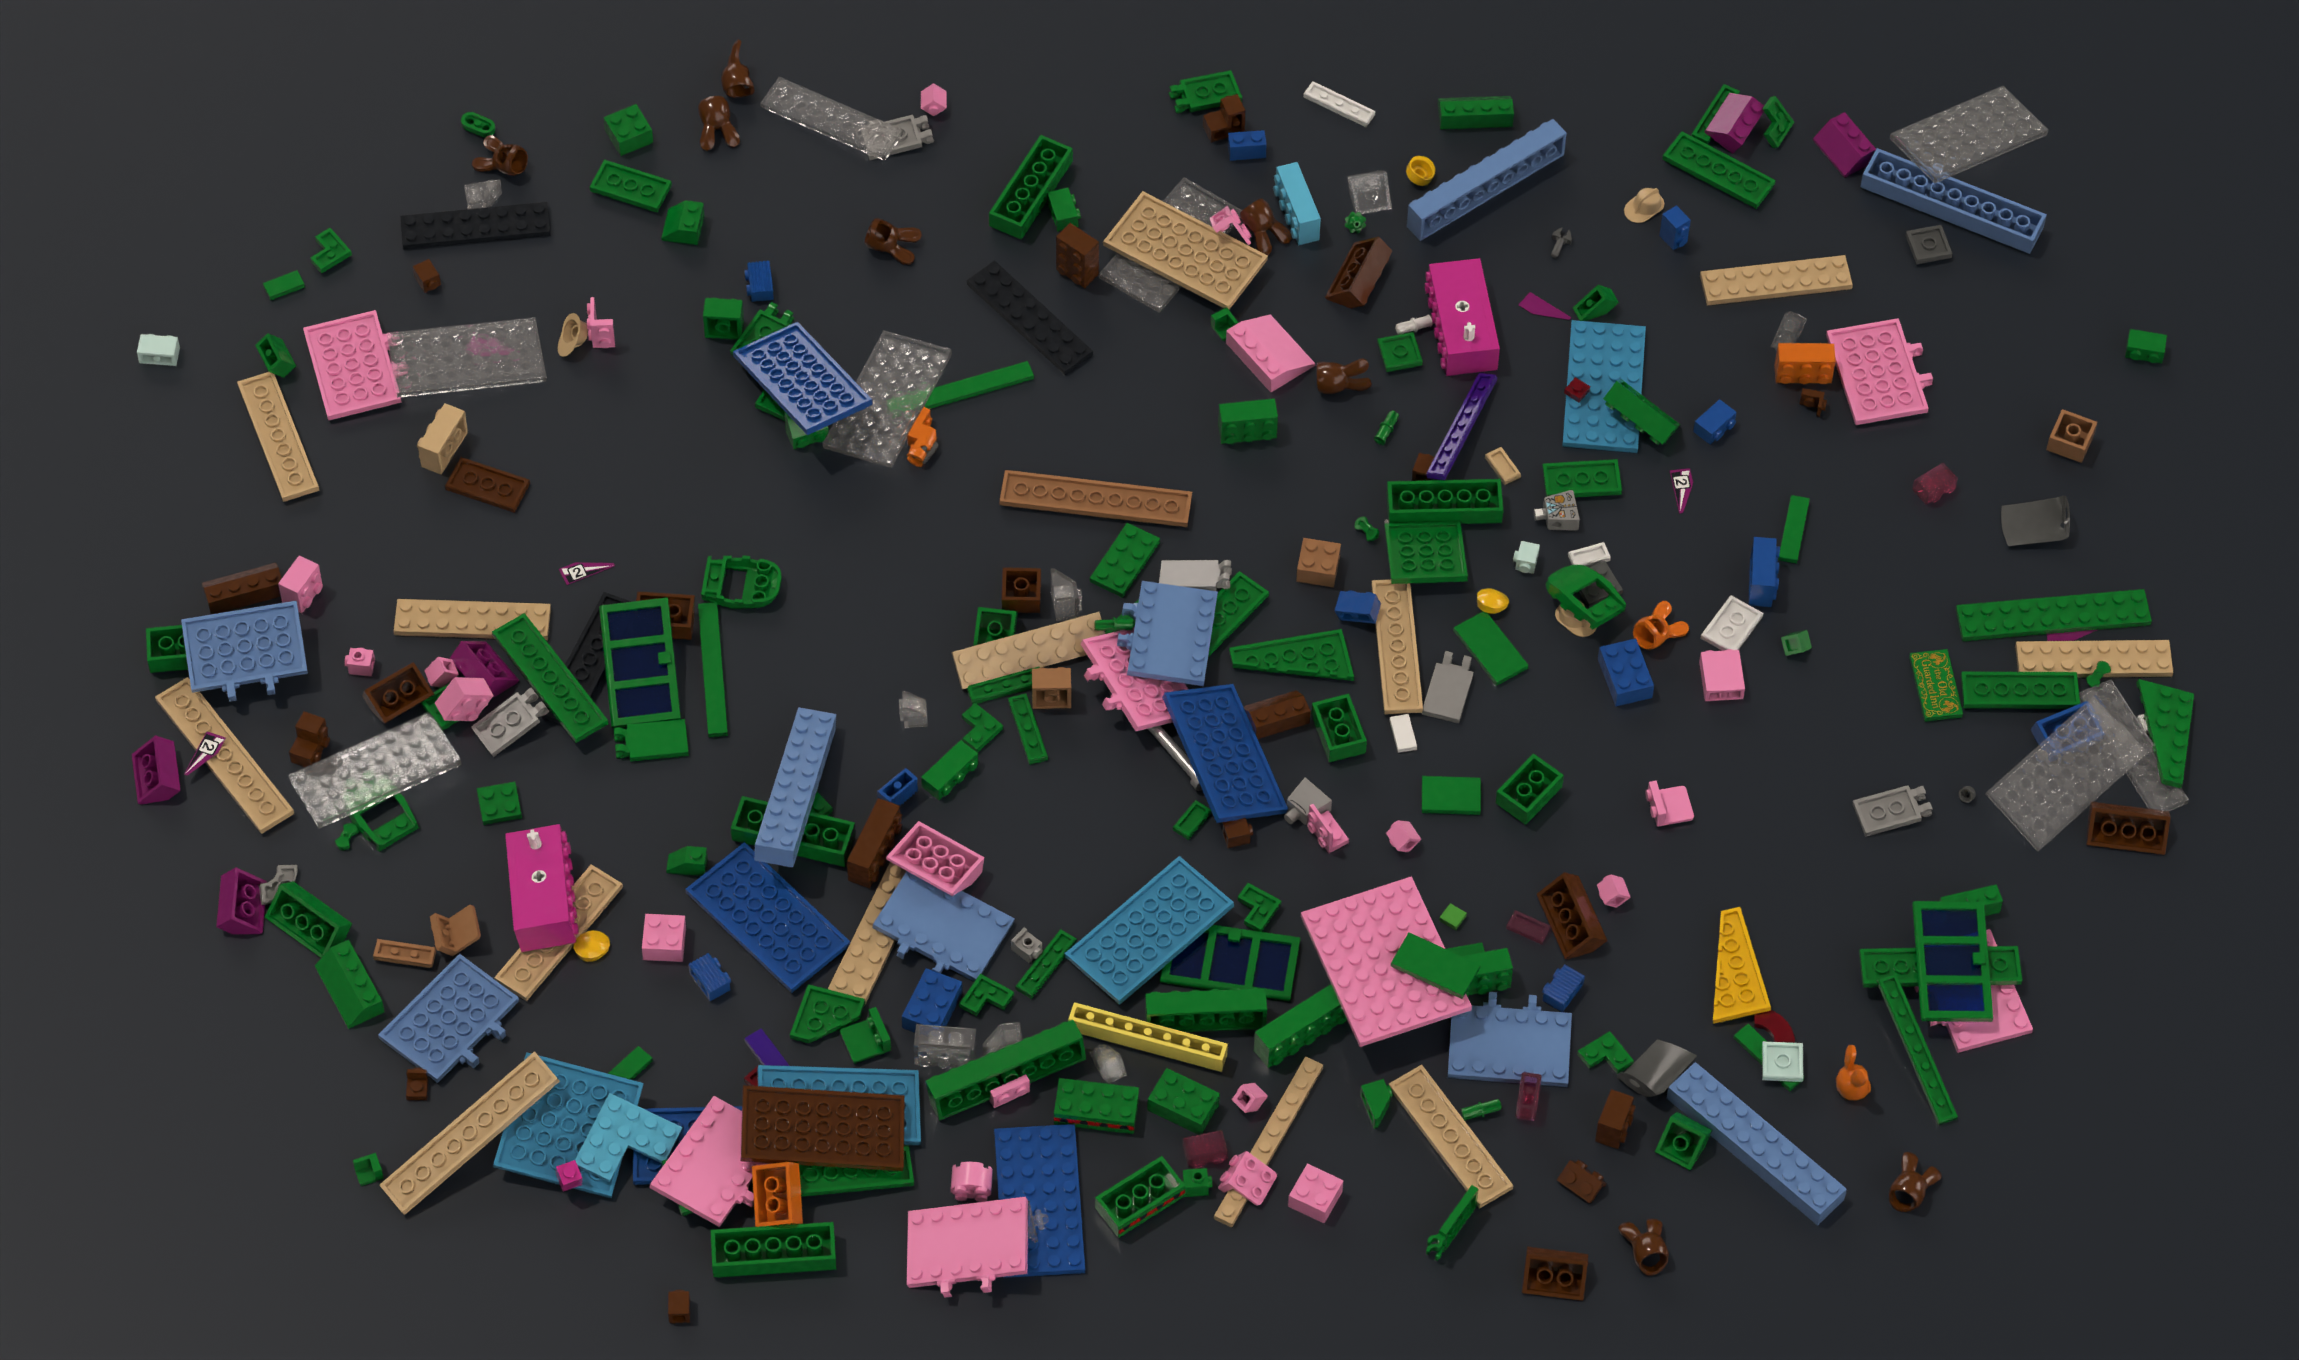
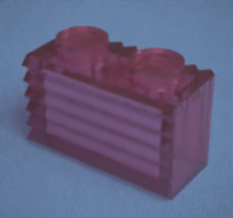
[1913,463,1958,504]
[1515,1072,1542,1121]
[1183,1130,1228,1168]

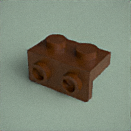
[1557,1159,1607,1203]

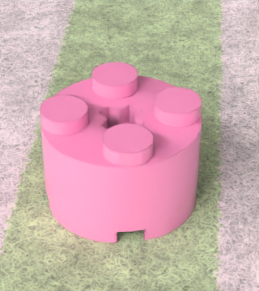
[951,1162,993,1202]

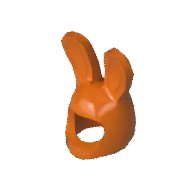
[1633,601,1689,650]
[1836,1045,1871,1101]

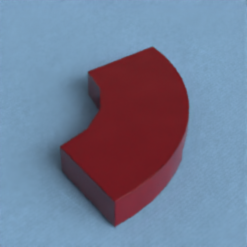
[1754,1010,1795,1043]

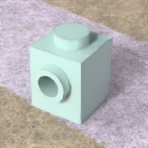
[1513,541,1540,574]

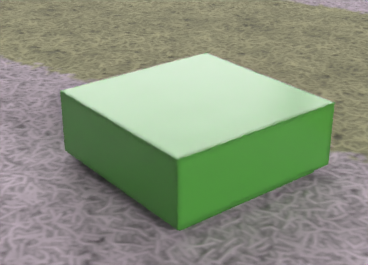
[1439,903,1467,930]

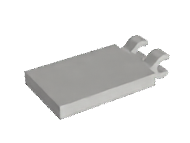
[860,115,934,160]
[1159,560,1232,591]
[1422,651,1474,724]
[471,688,549,757]
[1853,785,1933,837]

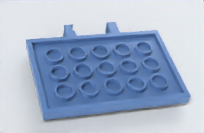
[1117,581,1218,686]
[181,601,308,702]
[872,871,1015,982]
[378,954,519,1083]
[1448,992,1572,1087]

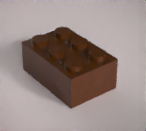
[1056,223,1099,288]

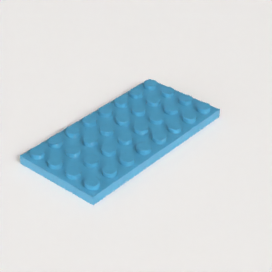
[1562,320,1646,453]
[1065,856,1234,1005]
[757,1065,921,1145]

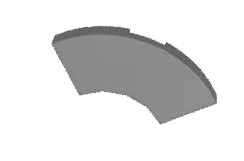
[259,865,297,905]

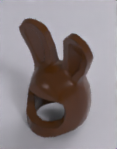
[721,39,755,97]
[698,96,740,151]
[472,135,528,176]
[1239,198,1292,255]
[864,218,922,265]
[1316,358,1372,394]
[1889,1152,1942,1212]
[1618,1218,1669,1275]

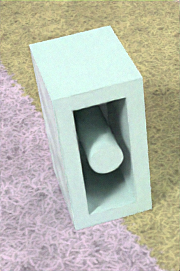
[137,334,180,366]

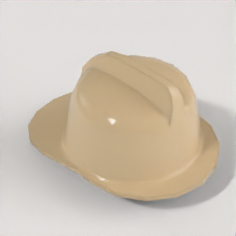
[1624,188,1665,223]
[558,313,588,357]
[1555,601,1597,637]

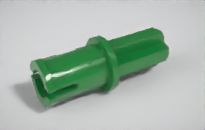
[1374,410,1399,445]
[1094,617,1133,632]
[1461,1099,1502,1121]

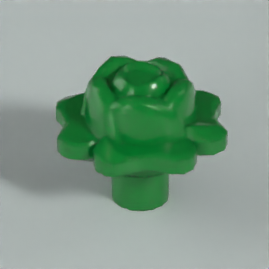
[1344,212,1366,233]

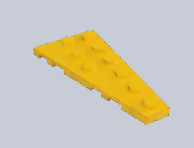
[1713,907,1771,1024]

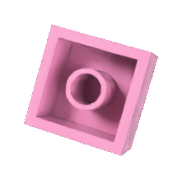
[278,555,323,613]
[435,677,494,721]
[642,914,686,962]
[1288,1164,1344,1223]

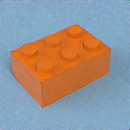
[1775,343,1836,384]
[752,1162,803,1227]

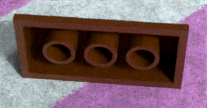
[1325,236,1392,309]
[202,563,282,615]
[2086,802,2171,855]
[1537,872,1607,960]

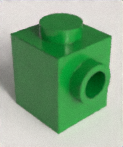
[1182,1168,1212,1197]

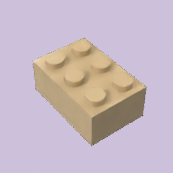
[417,403,468,475]

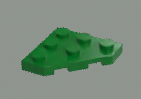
[790,984,865,1043]

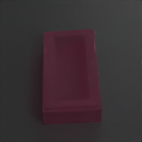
[1506,910,1551,944]

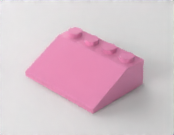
[1226,314,1315,392]
[886,821,984,896]

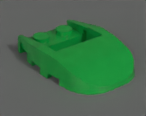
[701,555,781,609]
[1546,565,1626,630]
[343,776,419,851]

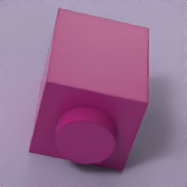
[556,1160,582,1192]

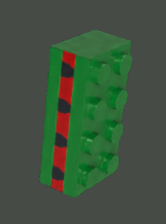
[1054,1078,1139,1134]
[1095,1156,1185,1238]

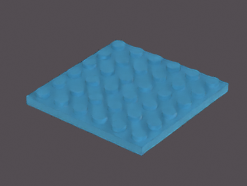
[493,1052,644,1198]

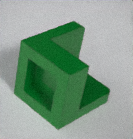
[1211,307,1238,341]
[1781,630,1812,656]
[353,1153,384,1186]

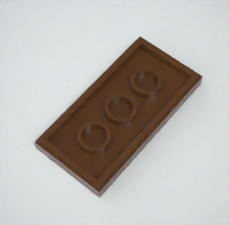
[445,457,530,513]

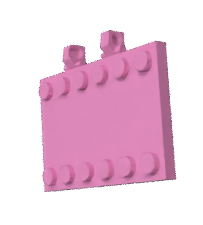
[303,310,408,421]
[1826,318,1933,425]
[1081,627,1188,731]
[1914,929,2033,1053]
[650,1096,774,1227]
[907,1197,1028,1298]

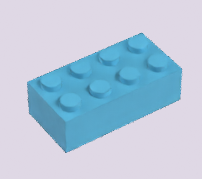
[1273,162,1321,246]

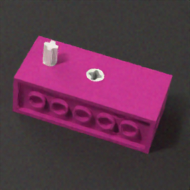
[1425,258,1500,376]
[505,824,579,952]

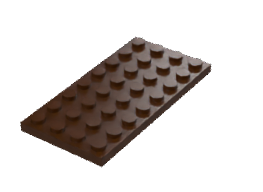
[740,1085,905,1171]

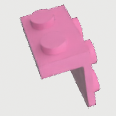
[587,297,615,348]
[1645,780,1694,827]
[989,1074,1030,1108]
[1218,1151,1277,1206]

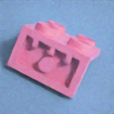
[1210,206,1252,245]
[1307,804,1349,853]

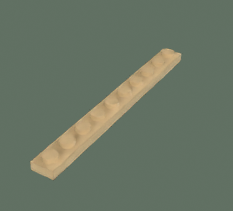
[1214,1056,1323,1227]

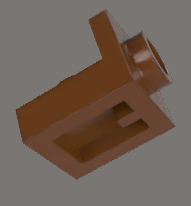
[1800,388,1827,417]
[406,1068,428,1100]

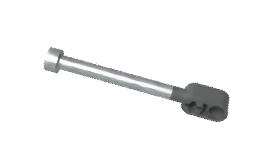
[1109,690,1202,791]

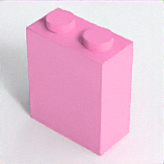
[1699,649,1745,701]

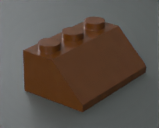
[633,592,695,640]
[362,662,434,724]
[1243,690,1311,739]
[1522,1247,1588,1301]

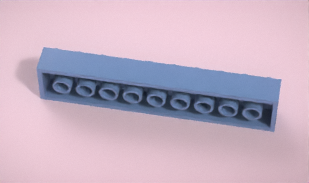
[1407,119,1567,241]
[1861,148,2047,254]
[754,707,836,867]
[1666,1062,1847,1226]

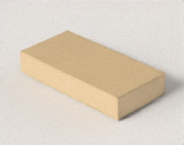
[1485,447,1521,485]

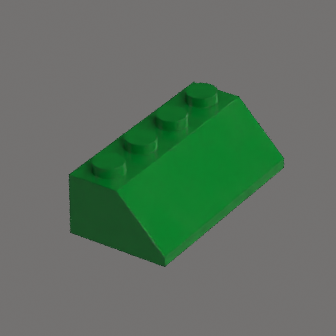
[1438,96,1514,129]
[1603,379,1681,445]
[265,881,353,958]
[315,939,385,1029]

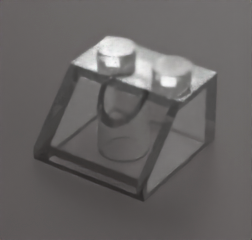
[1347,170,1392,214]
[1050,568,1082,621]

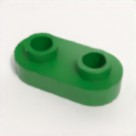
[461,112,495,138]

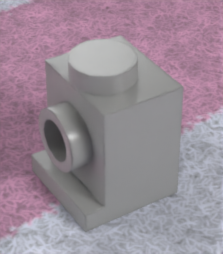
[1011,927,1043,963]

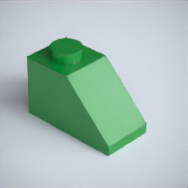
[1573,285,1619,321]
[666,846,708,876]
[1360,1079,1393,1129]

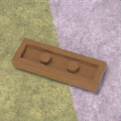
[373,939,436,968]

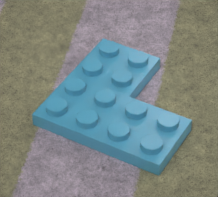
[575,1093,682,1182]

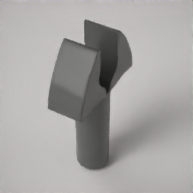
[1551,227,1572,258]

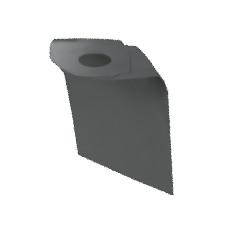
[2001,495,2070,546]
[1617,1039,1697,1097]

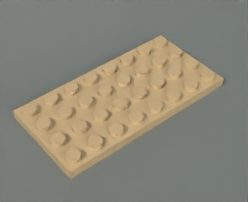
[1103,191,1268,310]

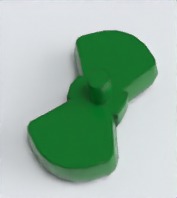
[1355,516,1379,541]
[2086,661,2111,688]
[335,823,359,850]

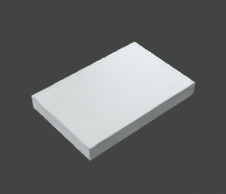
[1700,595,1763,651]

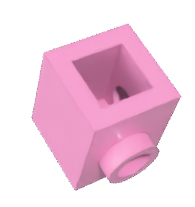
[921,83,947,116]
[345,648,375,677]
[424,657,459,688]
[1386,820,1421,852]
[1597,875,1631,908]
[1232,1083,1268,1113]

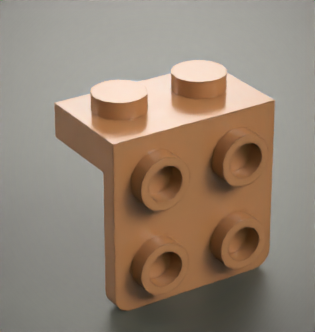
[430,905,481,956]

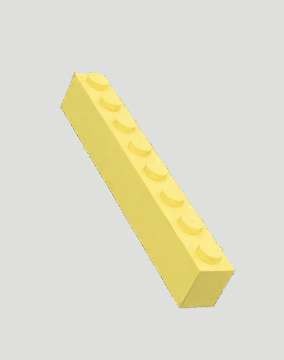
[1068,1002,1228,1072]

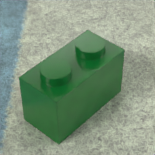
[1047,188,1081,232]
[2125,329,2167,363]
[255,333,296,378]

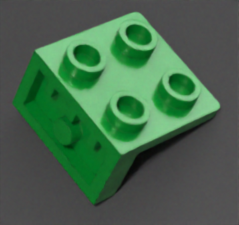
[840,1007,891,1064]

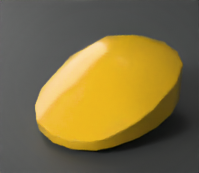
[1406,156,1435,186]
[1477,588,1509,614]
[573,930,610,962]

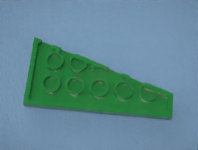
[1229,629,1354,681]
[2136,679,2194,788]

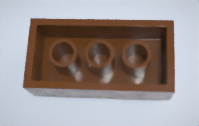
[847,798,903,888]

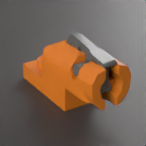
[907,407,938,467]

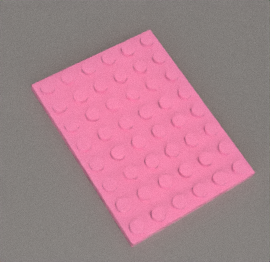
[1301,876,1472,1047]

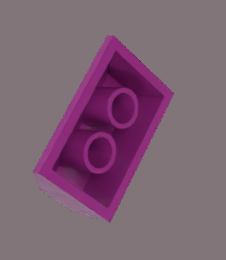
[1704,93,1764,154]
[1813,112,1876,178]
[450,641,519,697]
[131,735,181,804]
[216,867,267,934]

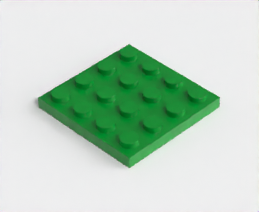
[1384,521,1468,584]

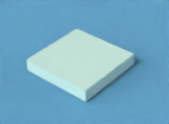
[1762,1041,1803,1082]

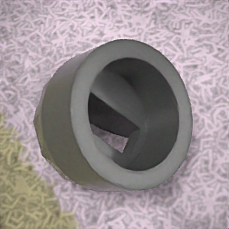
[1959,786,1976,803]

